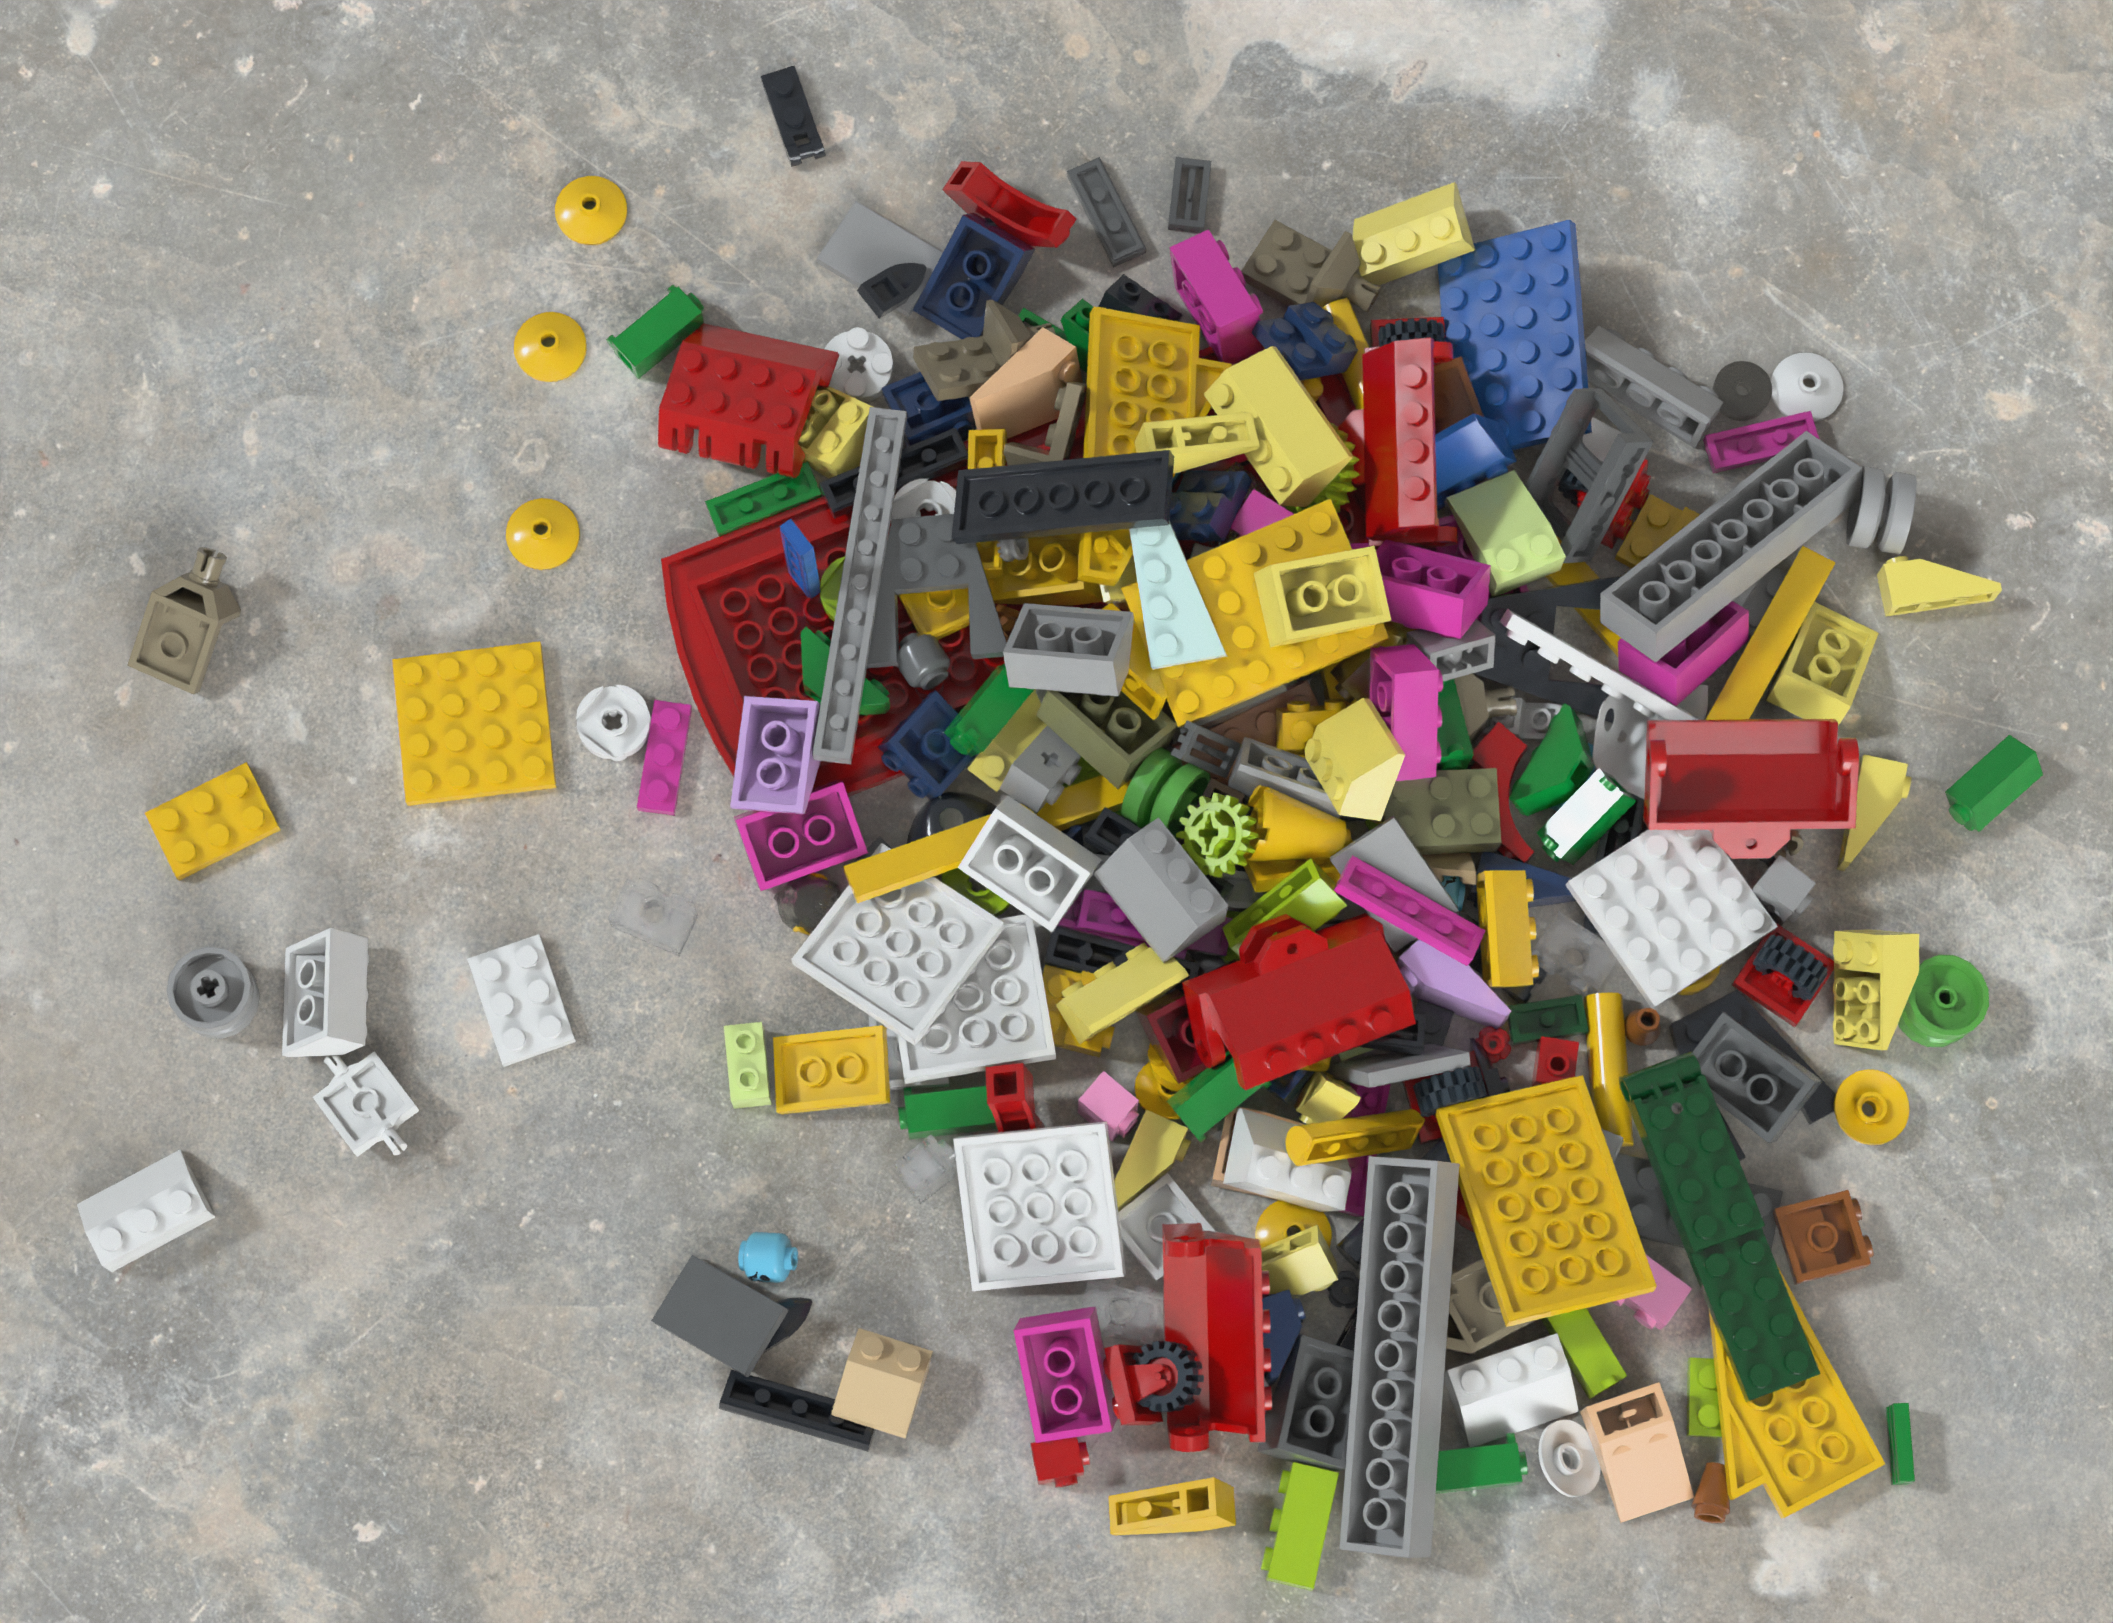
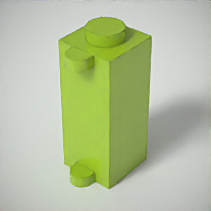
[1541,1308,1627,1400]

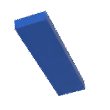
[780,519,821,599]

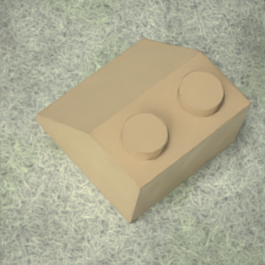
[831,1328,933,1439]

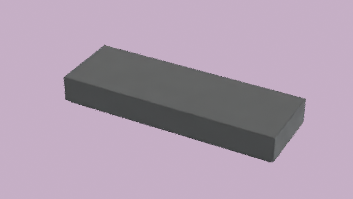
[1067,157,1146,268]

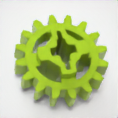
[1176,793,1258,878]

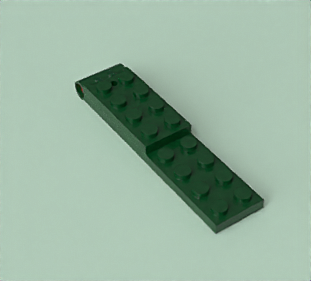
[1619,1051,1820,1402]

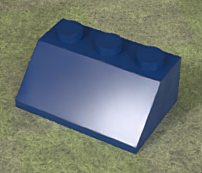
[1435,413,1517,511]

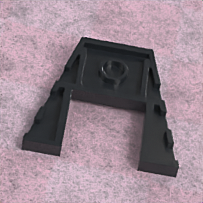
[1475,574,1625,723]
[1669,990,1835,1162]

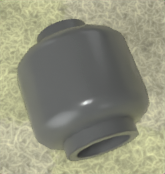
[897,633,950,690]

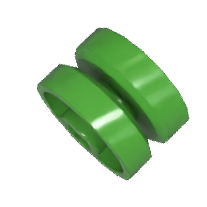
[1121,747,1211,841]
[1898,955,1989,1047]

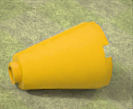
[1244,785,1351,861]

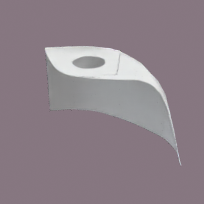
[1592,679,1708,799]

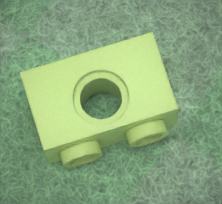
[724,1022,772,1109]

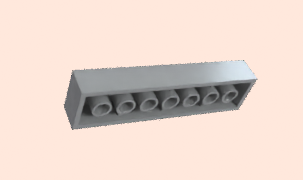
[1600,431,1862,663]

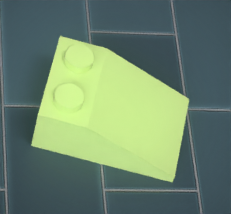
[1446,470,1566,596]

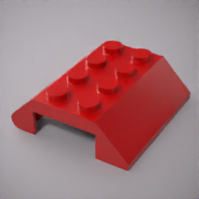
[658,323,839,478]

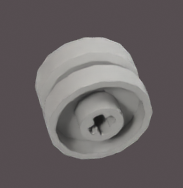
[1846,466,1917,555]
[166,947,260,1039]

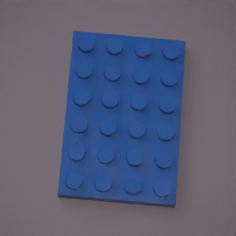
[1438,219,1592,450]

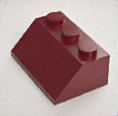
[1135,959,1239,1084]

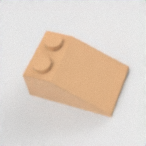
[970,327,1083,439]

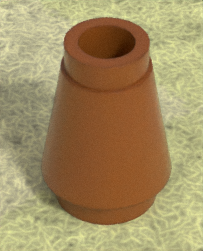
[1624,1008,1661,1046]
[1691,1462,1730,1524]

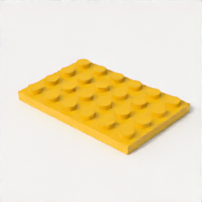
[1121,499,1390,728]
[1435,1075,1657,1327]

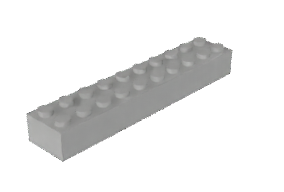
[1339,1156,1460,1558]

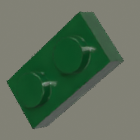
[1507,994,1589,1046]

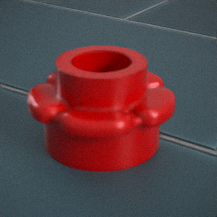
[1475,1026,1511,1064]

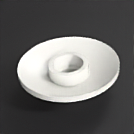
[1770,353,1843,422]
[1538,1420,1601,1497]

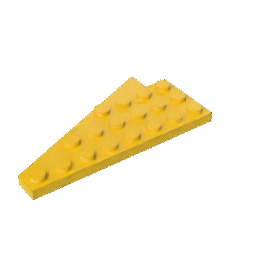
[1078,306,1232,587]
[1709,1266,1885,1519]

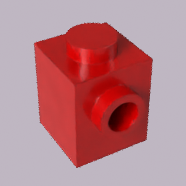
[1531,1036,1579,1087]
[1030,1437,1090,1488]

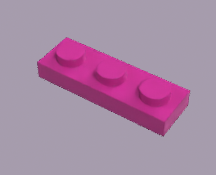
[1703,411,1820,474]
[637,700,692,816]

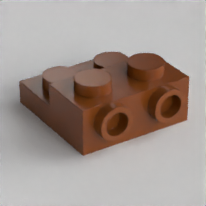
[1434,356,1484,435]
[1773,1190,1874,1285]

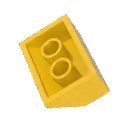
[1476,870,1539,988]

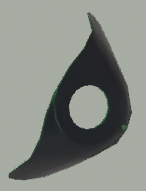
[907,792,997,844]

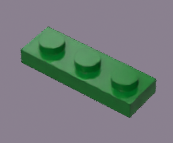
[705,462,822,536]

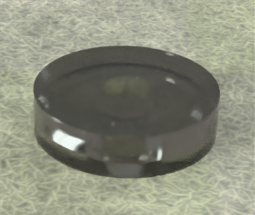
[1712,361,1772,421]

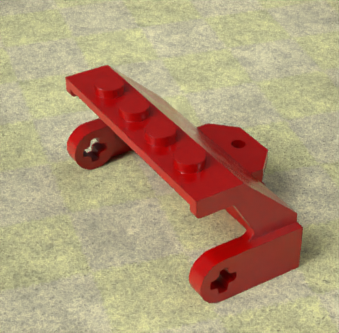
[1338,337,1458,550]
[1644,719,1859,859]
[1182,913,1416,1090]
[1162,1223,1272,1452]

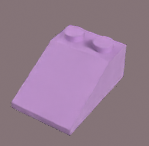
[730,696,821,814]
[1396,940,1511,1029]

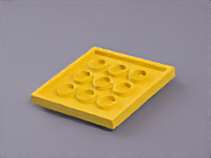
[392,641,557,806]

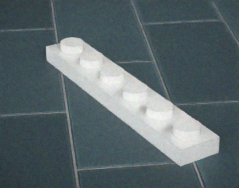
[1500,609,1700,720]

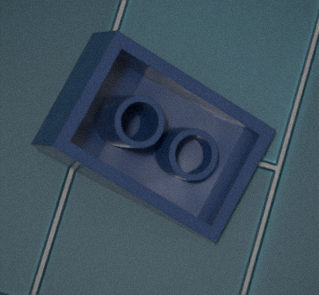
[913,213,1035,339]

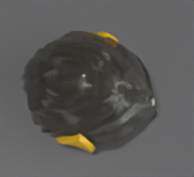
[774,873,842,935]

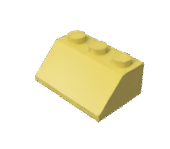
[1353,182,1475,285]
[1305,698,1405,821]
[1056,942,1189,1044]

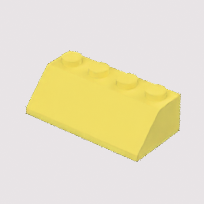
[1204,346,1353,507]

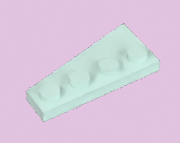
[1129,521,1228,669]

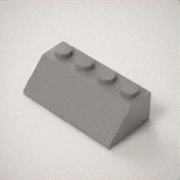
[1585,326,1724,448]

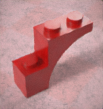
[942,161,1077,248]
[1470,722,1535,864]
[985,1063,1045,1132]

